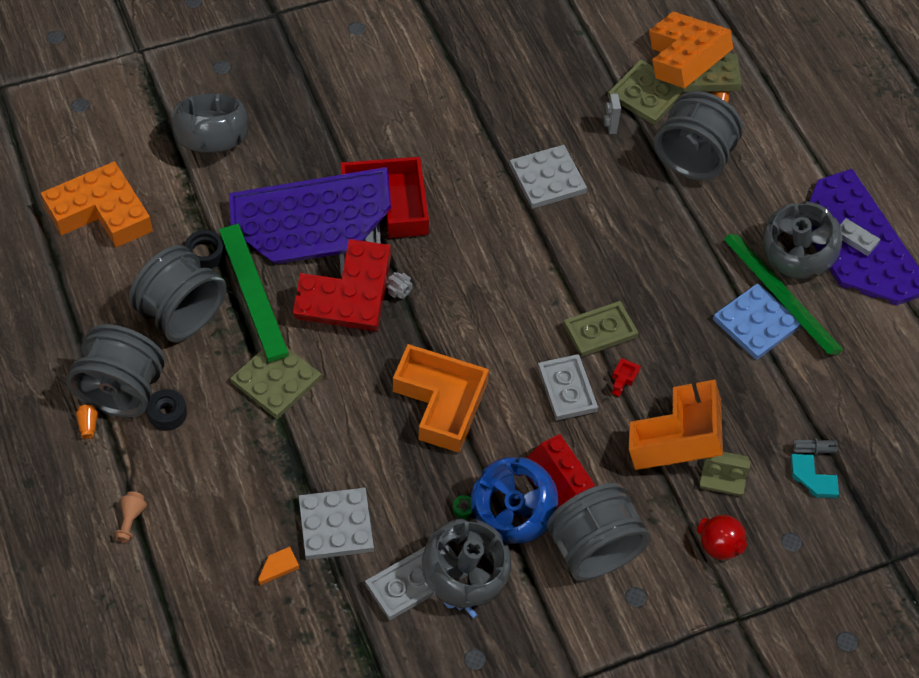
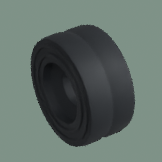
[146,389,187,431]

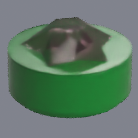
[453,495,473,519]

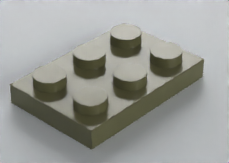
[563,301,639,357]

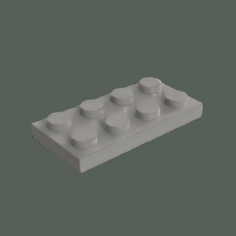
[365,544,468,621]

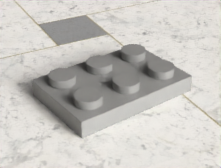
[538,354,598,421]

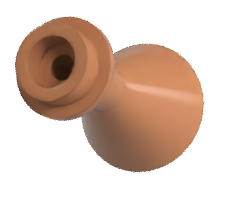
[115,492,147,543]

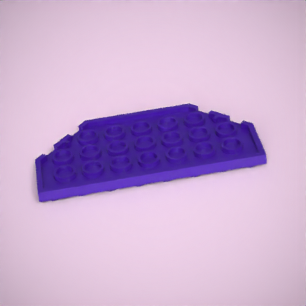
[229,167,392,264]
[810,169,919,305]

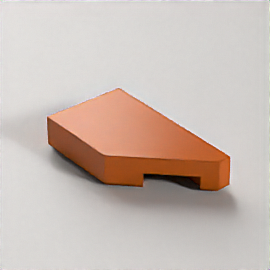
[258,547,299,585]

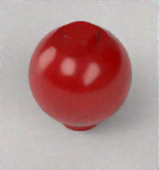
[697,515,747,560]

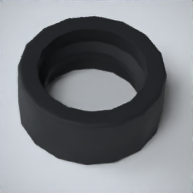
[184,230,225,269]

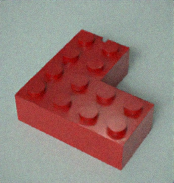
[340,157,429,238]
[293,239,392,332]

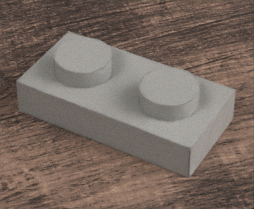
[604,94,621,134]
[840,218,880,256]

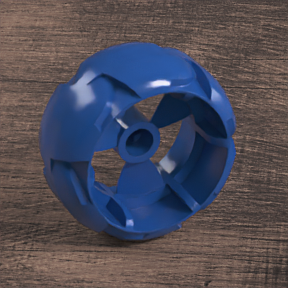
[471,457,558,545]

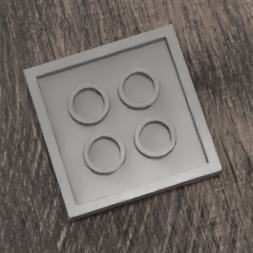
[509,145,587,209]
[299,488,374,560]

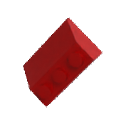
[527,434,595,508]

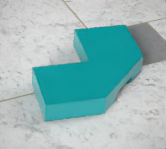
[790,454,839,498]

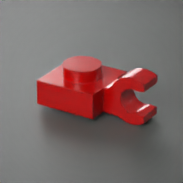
[611,358,641,397]

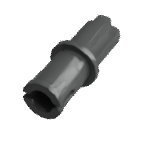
[792,438,838,455]

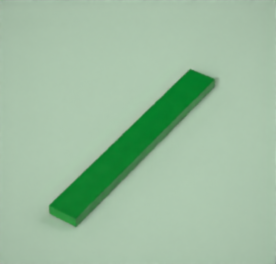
[219,223,289,362]
[724,234,843,355]

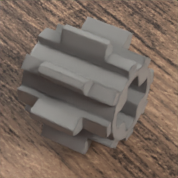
[386,272,413,299]

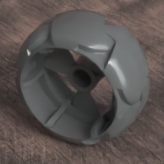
[172,93,249,153]
[763,201,842,279]
[422,518,511,608]

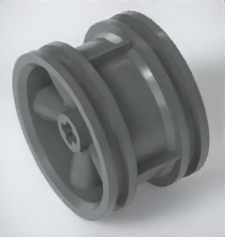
[654,91,743,180]
[129,245,226,342]
[66,324,166,417]
[547,483,651,581]

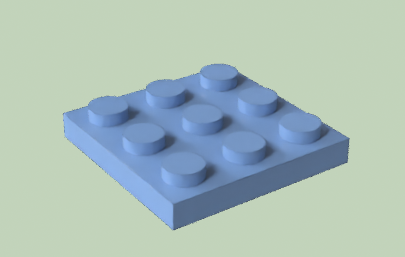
[712,283,801,361]

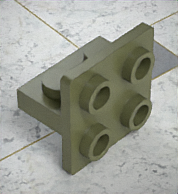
[699,452,751,496]

